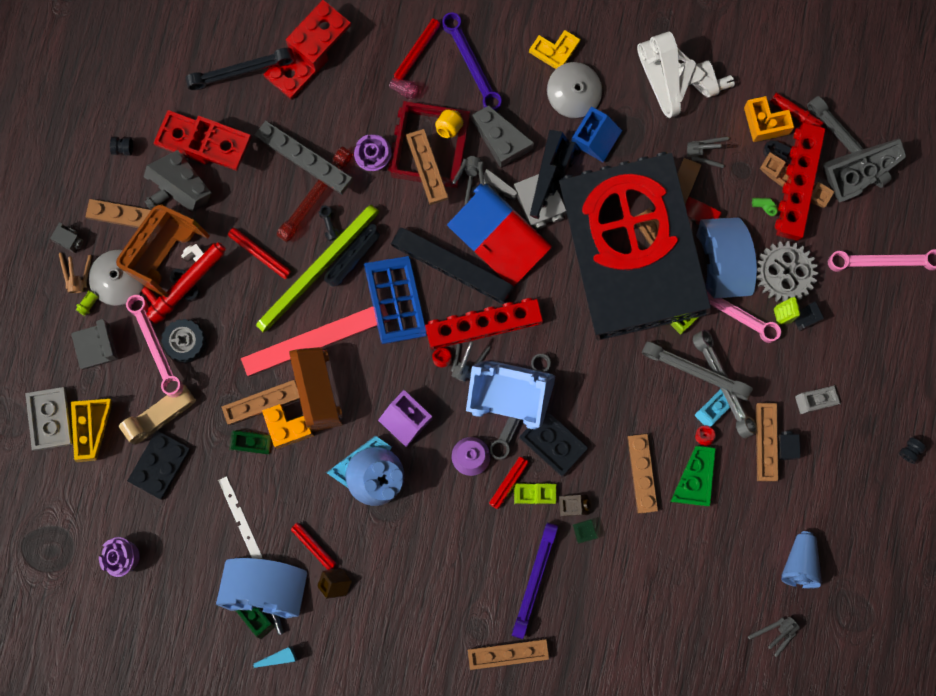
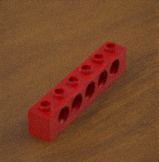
[775,123,825,241]
[425,298,542,350]

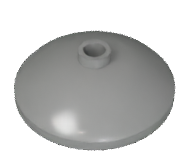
[547,62,602,118]
[89,250,144,306]

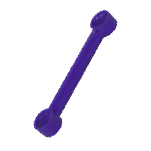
[442,12,501,112]
[511,522,558,639]

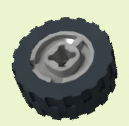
[161,319,206,363]

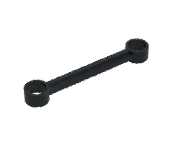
[185,48,295,90]

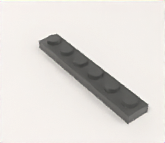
[255,120,353,195]

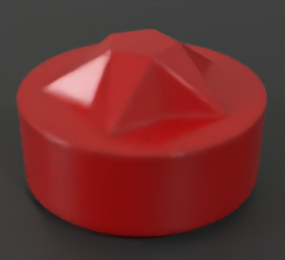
[432,348,452,367]
[695,425,716,446]

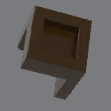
[317,569,352,599]

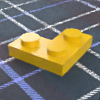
[529,30,580,69]

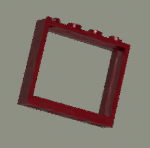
[388,101,470,188]

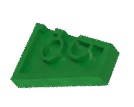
[670,446,715,507]

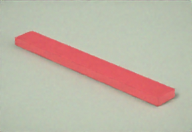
[241,304,391,377]

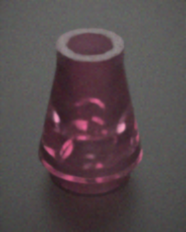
[389,78,418,99]

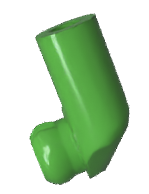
[752,198,778,216]

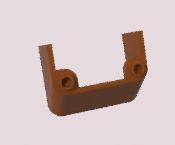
[116,205,210,298]
[289,347,343,433]

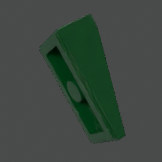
[229,430,271,455]
[235,607,275,639]

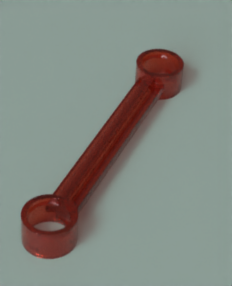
[277,146,353,243]

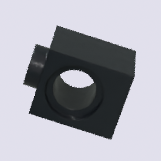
[777,431,800,460]

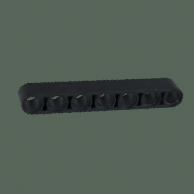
[391,227,514,304]

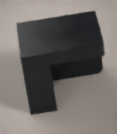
[794,302,824,331]

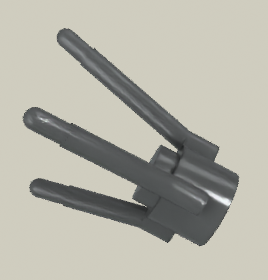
[687,137,730,168]
[453,156,484,205]
[451,341,491,382]
[748,617,800,657]

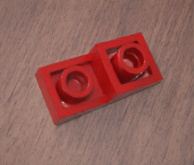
[685,197,722,225]

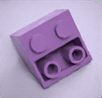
[378,390,433,447]

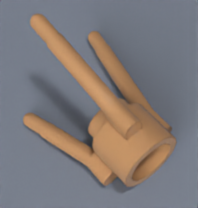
[59,252,92,293]

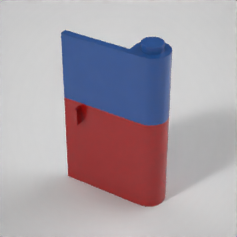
[447,183,552,286]

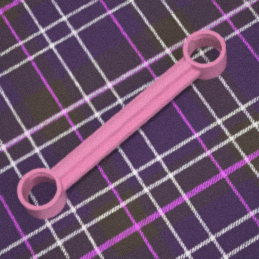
[828,249,936,272]
[706,290,781,343]
[126,295,183,398]

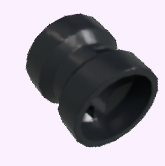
[110,136,133,156]
[899,437,927,464]

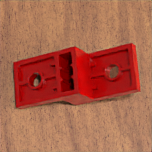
[263,0,351,100]
[153,110,252,171]

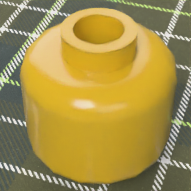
[435,110,463,138]

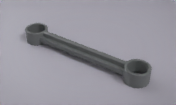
[807,96,892,188]
[693,330,757,439]
[641,342,753,400]
[490,354,551,460]

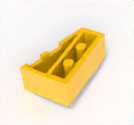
[71,399,113,462]

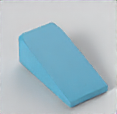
[695,389,730,427]
[253,647,298,668]

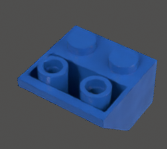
[571,106,622,162]

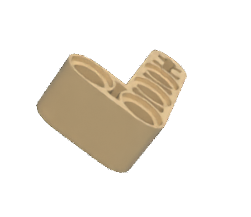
[119,385,196,445]

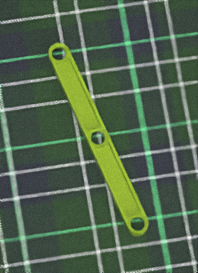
[256,204,379,333]

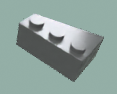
[472,106,534,168]
[144,150,211,212]

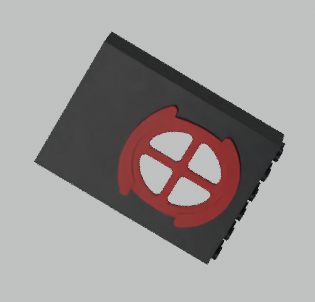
[559,152,711,341]

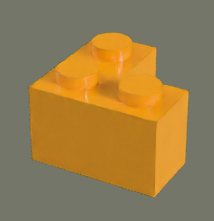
[744,96,794,142]
[262,404,314,449]

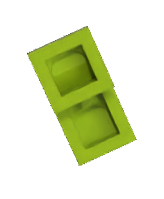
[514,484,556,504]

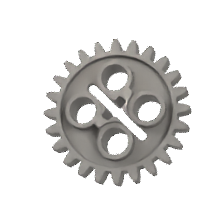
[756,241,818,302]

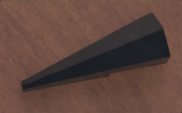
[530,130,581,219]

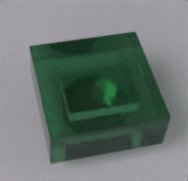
[572,520,597,544]

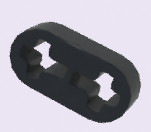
[763,140,792,166]
[170,269,200,301]

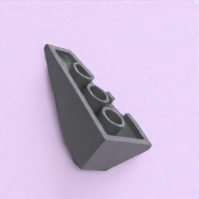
[822,139,906,202]

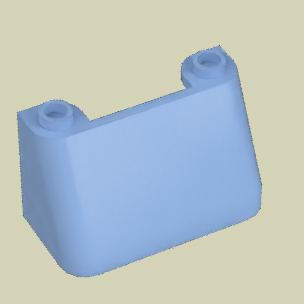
[466,361,555,429]

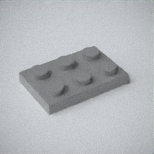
[25,387,72,451]

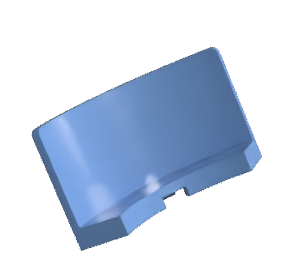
[696,218,757,298]
[216,558,307,619]

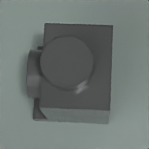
[50,222,83,253]

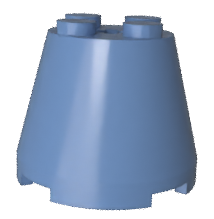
[345,447,404,506]

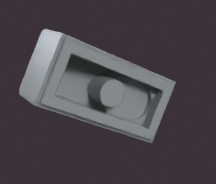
[483,169,517,200]
[795,385,840,414]

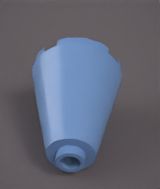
[781,531,822,588]

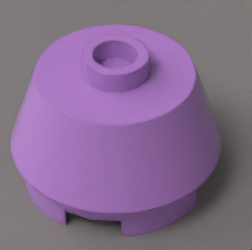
[354,135,391,171]
[452,437,490,476]
[99,537,139,577]

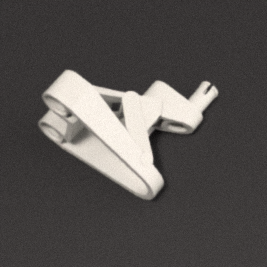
[637,32,735,118]

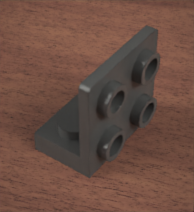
[71,319,118,369]

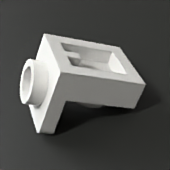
[181,244,204,262]

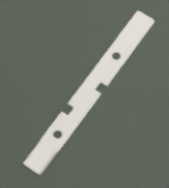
[218,476,263,559]

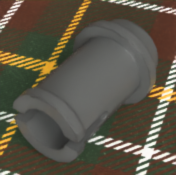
[144,190,170,210]

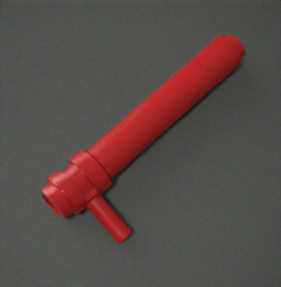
[142,242,226,324]

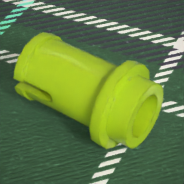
[76,291,99,316]

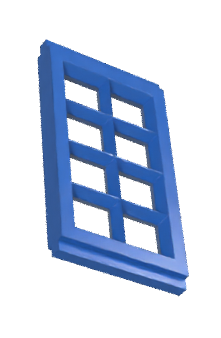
[364,256,427,344]

